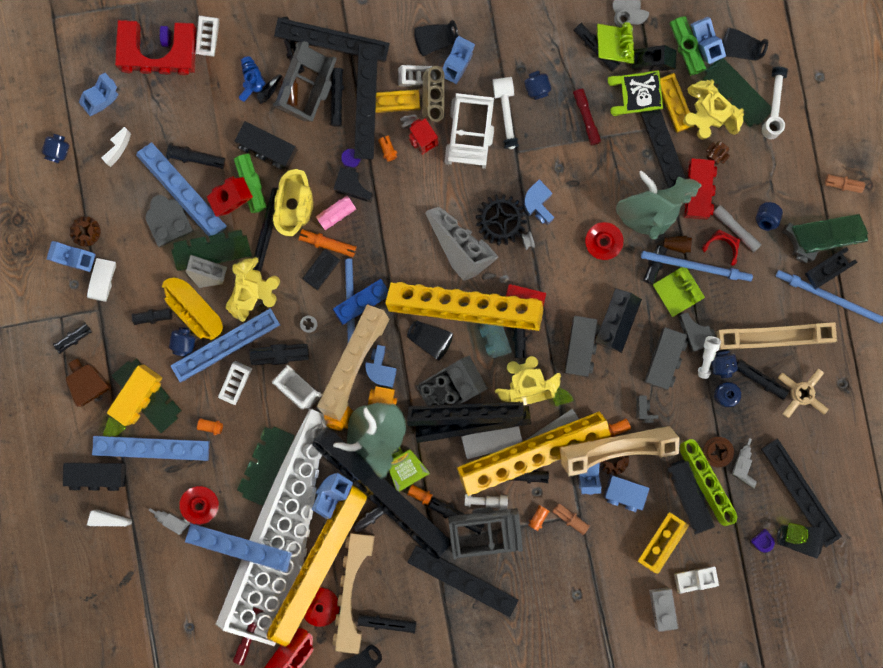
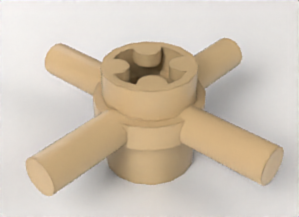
[778,369,829,418]

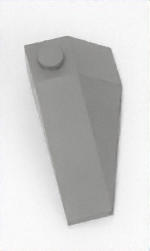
[425,207,498,281]

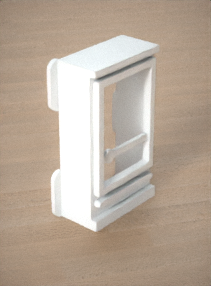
[445,93,494,169]
[272,365,323,410]

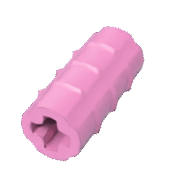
[316,196,356,230]

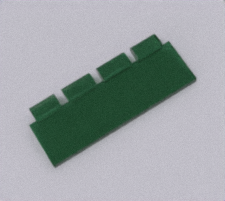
[703,58,772,127]
[792,214,869,253]
[171,229,252,271]
[112,359,182,433]
[237,427,295,506]

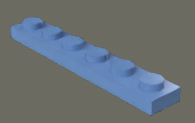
[136,142,227,239]
[171,308,280,382]
[92,436,210,461]
[185,523,292,572]

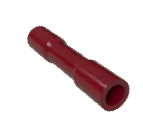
[573,88,602,146]
[233,607,264,666]

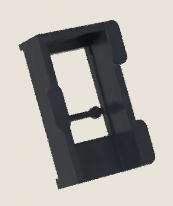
[668,459,715,535]

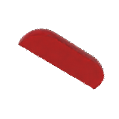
[264,628,314,668]

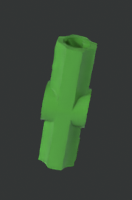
[670,16,706,76]
[234,154,267,213]

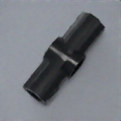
[249,343,309,365]

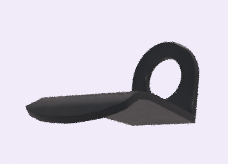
[414,20,458,57]
[722,27,769,61]
[407,320,453,361]
[777,525,824,559]
[335,645,382,668]

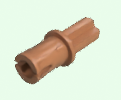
[825,174,865,193]
[553,504,590,535]

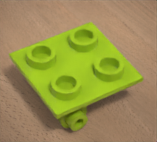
[597,22,634,64]
[653,267,705,317]

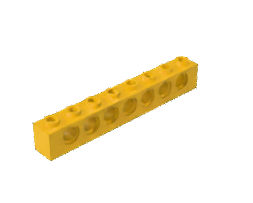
[386,282,543,331]
[457,411,611,496]

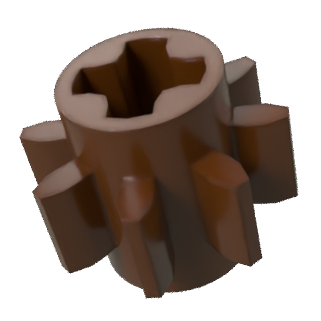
[706,141,730,165]

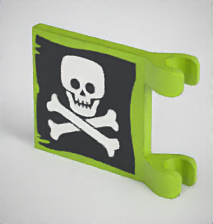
[608,70,663,116]

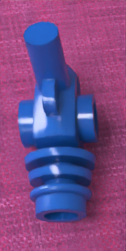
[239,56,266,102]

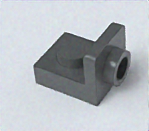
[636,396,659,423]

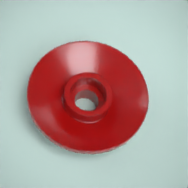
[585,222,624,260]
[179,486,219,525]
[304,587,340,627]

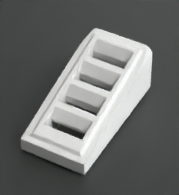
[195,16,219,56]
[398,65,437,87]
[218,361,252,405]
[87,509,132,526]

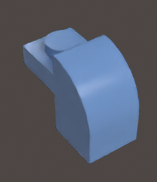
[691,17,726,64]
[442,36,475,84]
[79,73,118,116]
[524,179,554,225]
[47,241,95,272]
[366,345,397,388]
[578,463,601,495]
[312,473,353,519]

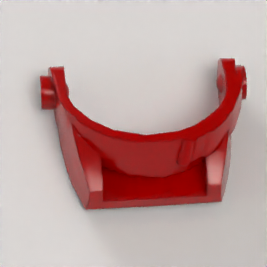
[702,229,740,266]

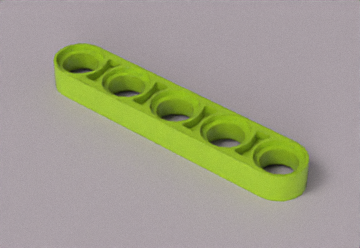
[679,439,737,526]

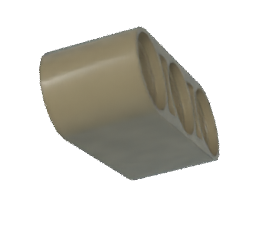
[423,66,444,123]

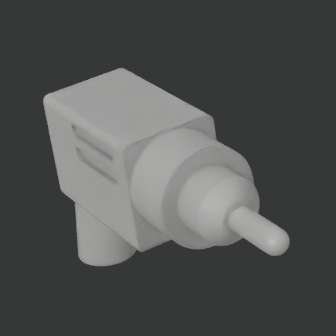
[731,438,757,488]
[149,508,190,535]

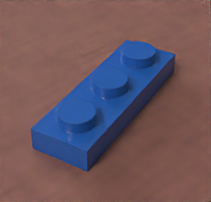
[332,279,389,325]

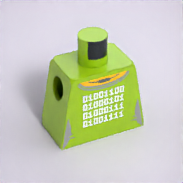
[389,447,430,492]

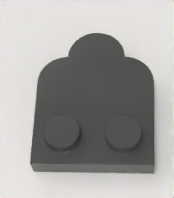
[145,195,194,248]

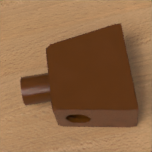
[66,359,113,407]

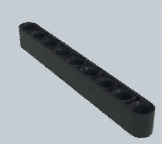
[312,428,451,559]

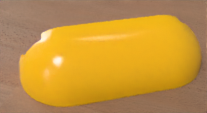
[162,278,223,340]

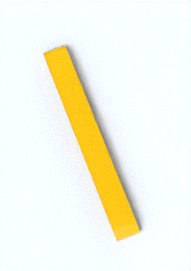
[267,485,367,646]

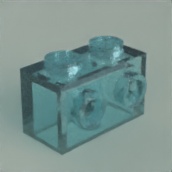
[478,323,512,359]

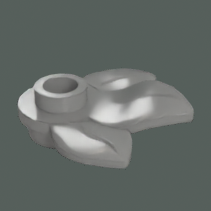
[613,0,649,28]

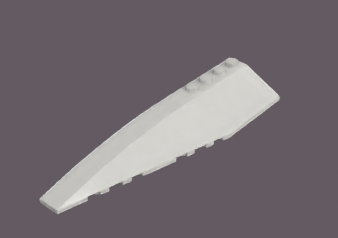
[216,409,327,646]

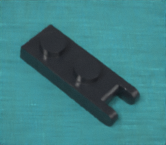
[805,247,858,290]

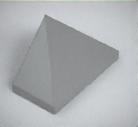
[186,255,227,288]

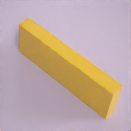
[660,73,695,133]
[375,90,420,113]

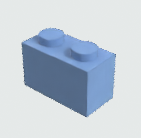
[603,475,650,512]

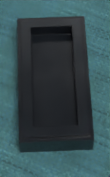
[302,249,341,291]

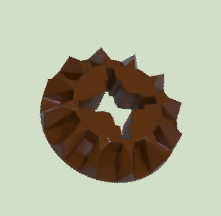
[70,216,101,247]
[703,437,734,468]
[599,455,629,475]

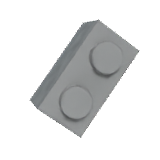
[649,587,678,632]

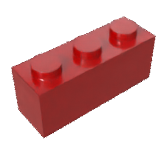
[684,158,717,220]

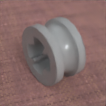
[400,115,417,129]
[521,231,535,250]
[300,316,317,333]

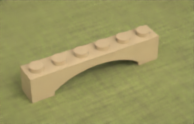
[317,305,389,421]
[715,322,837,350]
[561,426,679,476]
[333,532,375,654]

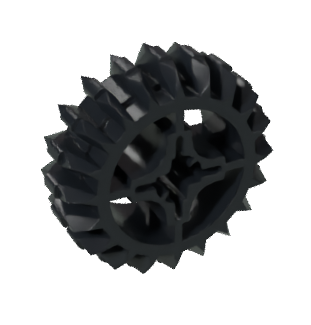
[476,194,527,246]

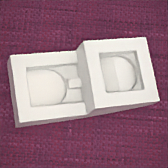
[101,127,131,167]
[87,258,116,302]
[674,566,719,594]

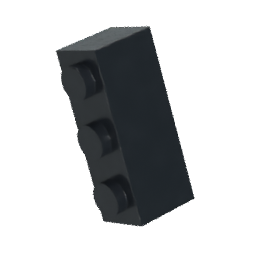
[235,121,298,170]
[595,288,642,353]
[63,463,126,491]

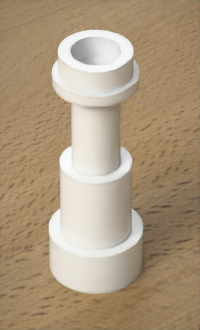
[698,336,721,379]
[465,494,508,510]

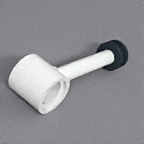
[762,67,788,139]
[493,77,519,149]

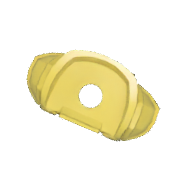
[683,79,744,140]
[273,169,313,236]
[226,257,280,322]
[495,356,561,405]

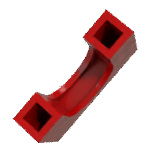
[115,20,197,75]

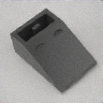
[416,356,488,406]

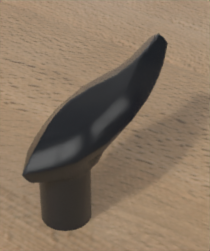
[257,74,283,104]

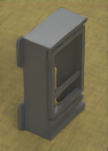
[273,41,337,122]
[448,507,523,560]

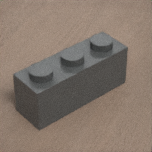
[564,316,600,377]
[644,328,688,390]

